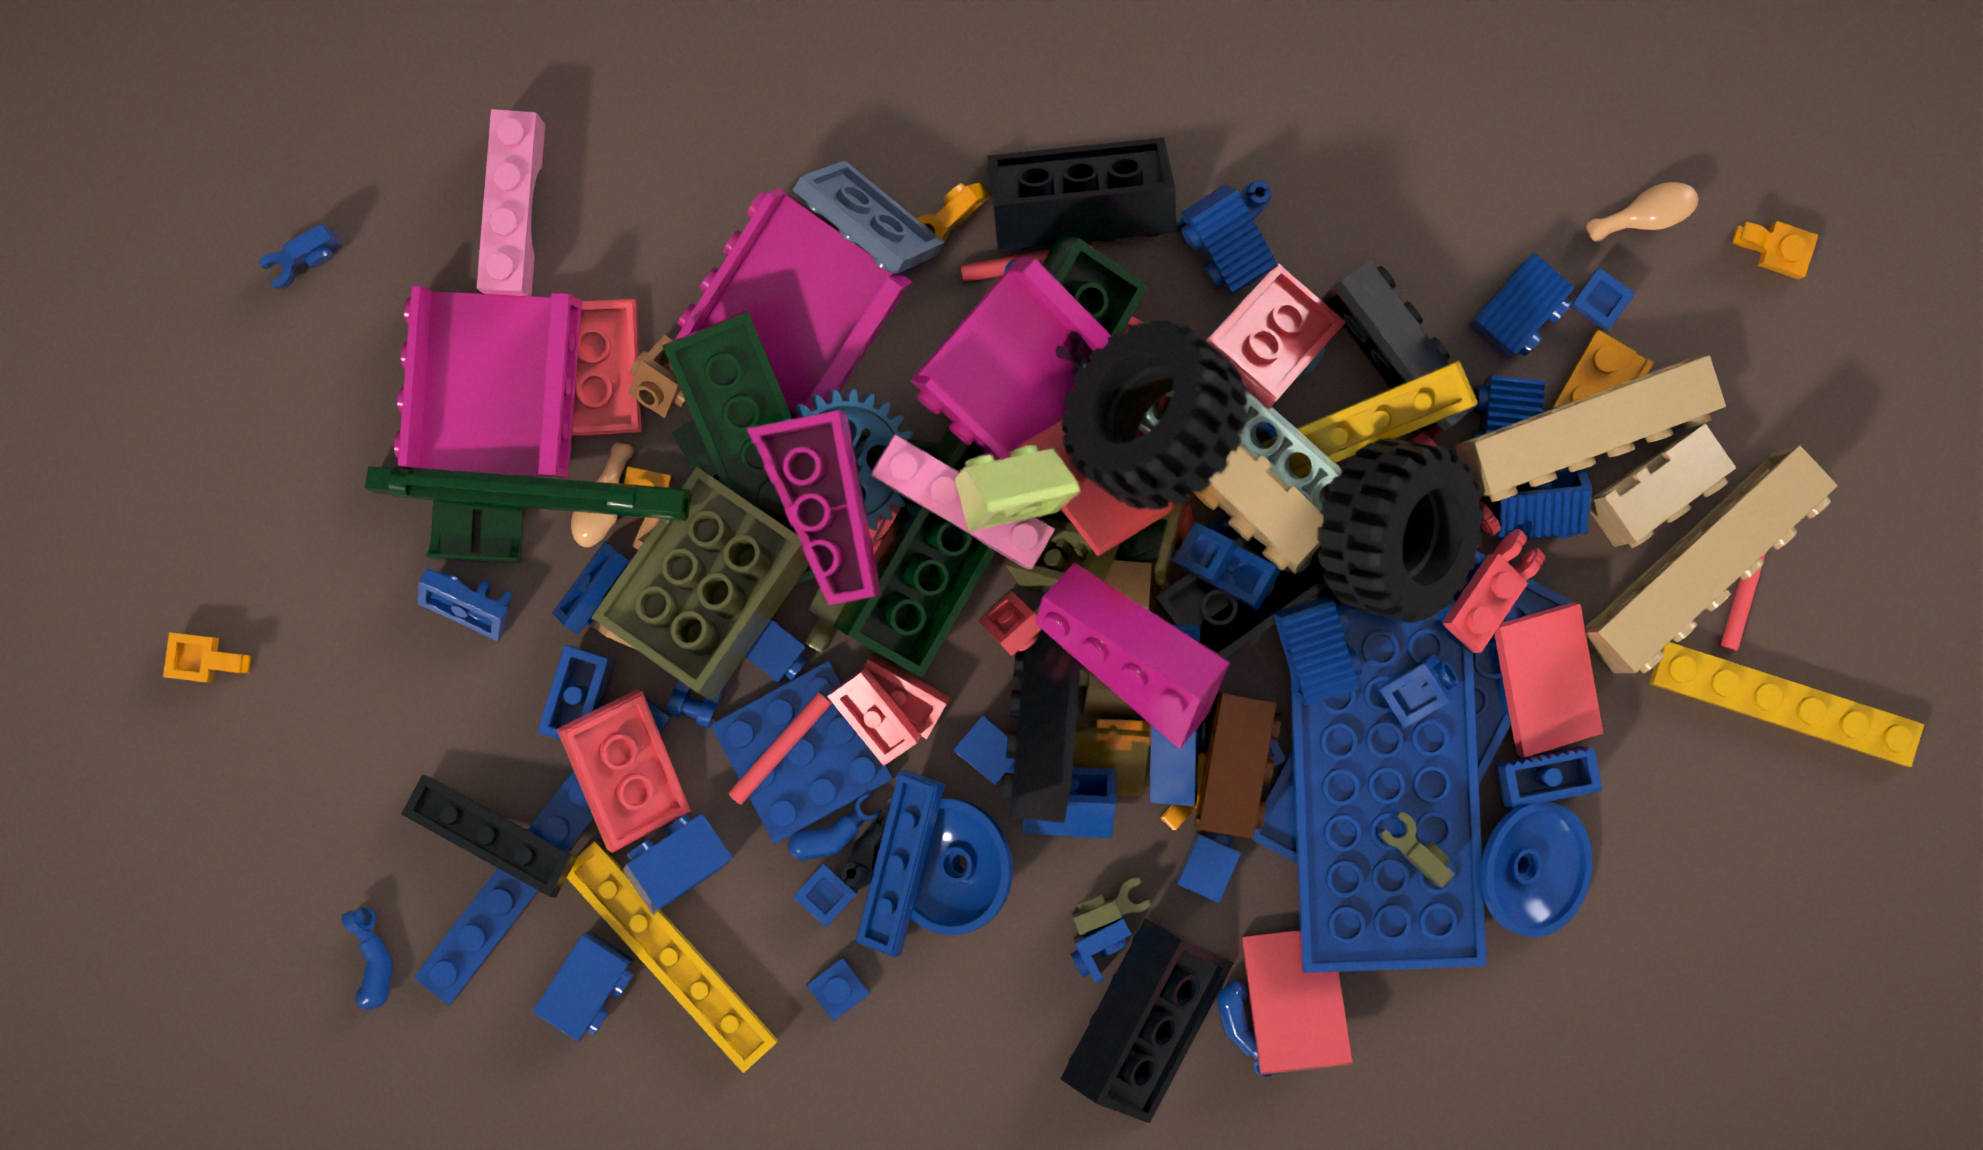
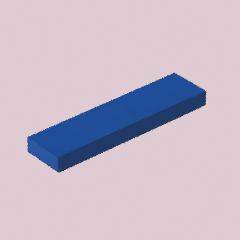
[1150,625,1200,806]
[855,769,945,957]

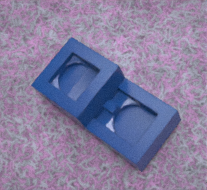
[1172,521,1281,610]

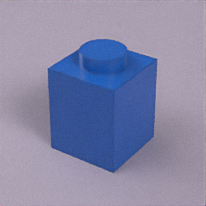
[745,618,809,683]
[954,715,1015,785]
[1174,831,1241,903]

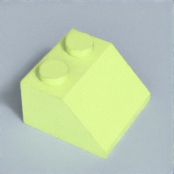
[954,445,1080,532]

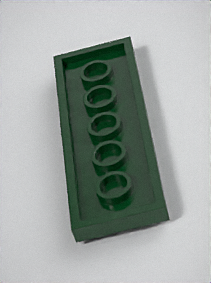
[663,310,815,586]

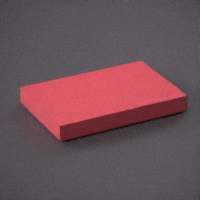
[1207,263,1346,409]
[572,299,643,437]
[1019,421,1174,557]
[1494,602,1604,758]
[557,689,691,853]
[1241,930,1352,1075]

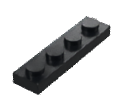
[401,774,578,898]

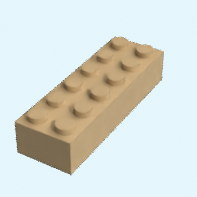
[1585,445,1838,674]

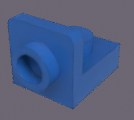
[1379,653,1459,728]
[1070,916,1132,984]

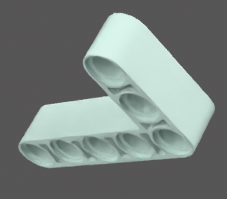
[1138,389,1342,512]

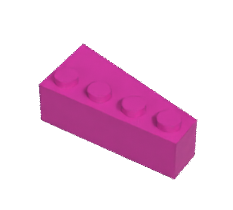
[747,410,882,605]
[1035,562,1229,749]

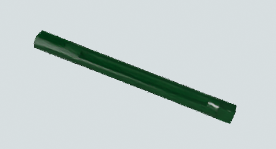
[365,466,691,521]

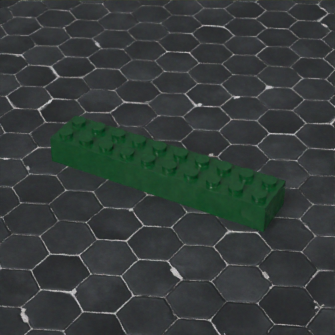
[833,236,1150,678]

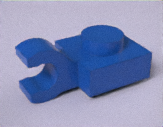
[259,223,342,290]

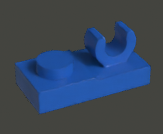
[552,541,630,635]
[417,568,511,641]

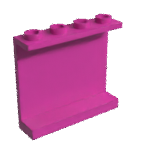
[675,188,913,419]
[910,257,1111,461]
[394,286,582,479]

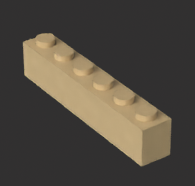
[1455,355,1726,502]

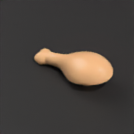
[1586,182,1699,242]
[571,442,634,548]

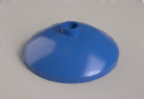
[911,798,1013,936]
[1481,801,1593,937]

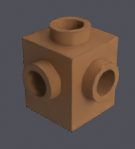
[628,335,687,418]

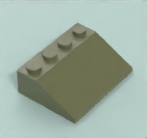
[591,467,809,701]

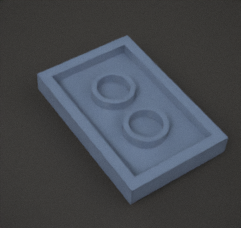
[793,160,945,275]

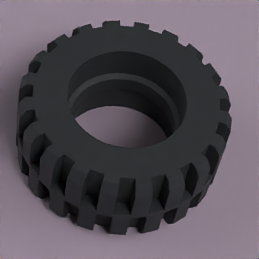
[1062,320,1247,510]
[1317,438,1484,623]

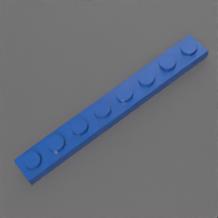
[414,697,672,1005]

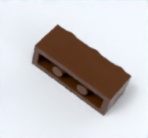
[1194,693,1281,839]

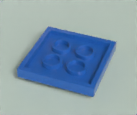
[710,661,894,844]

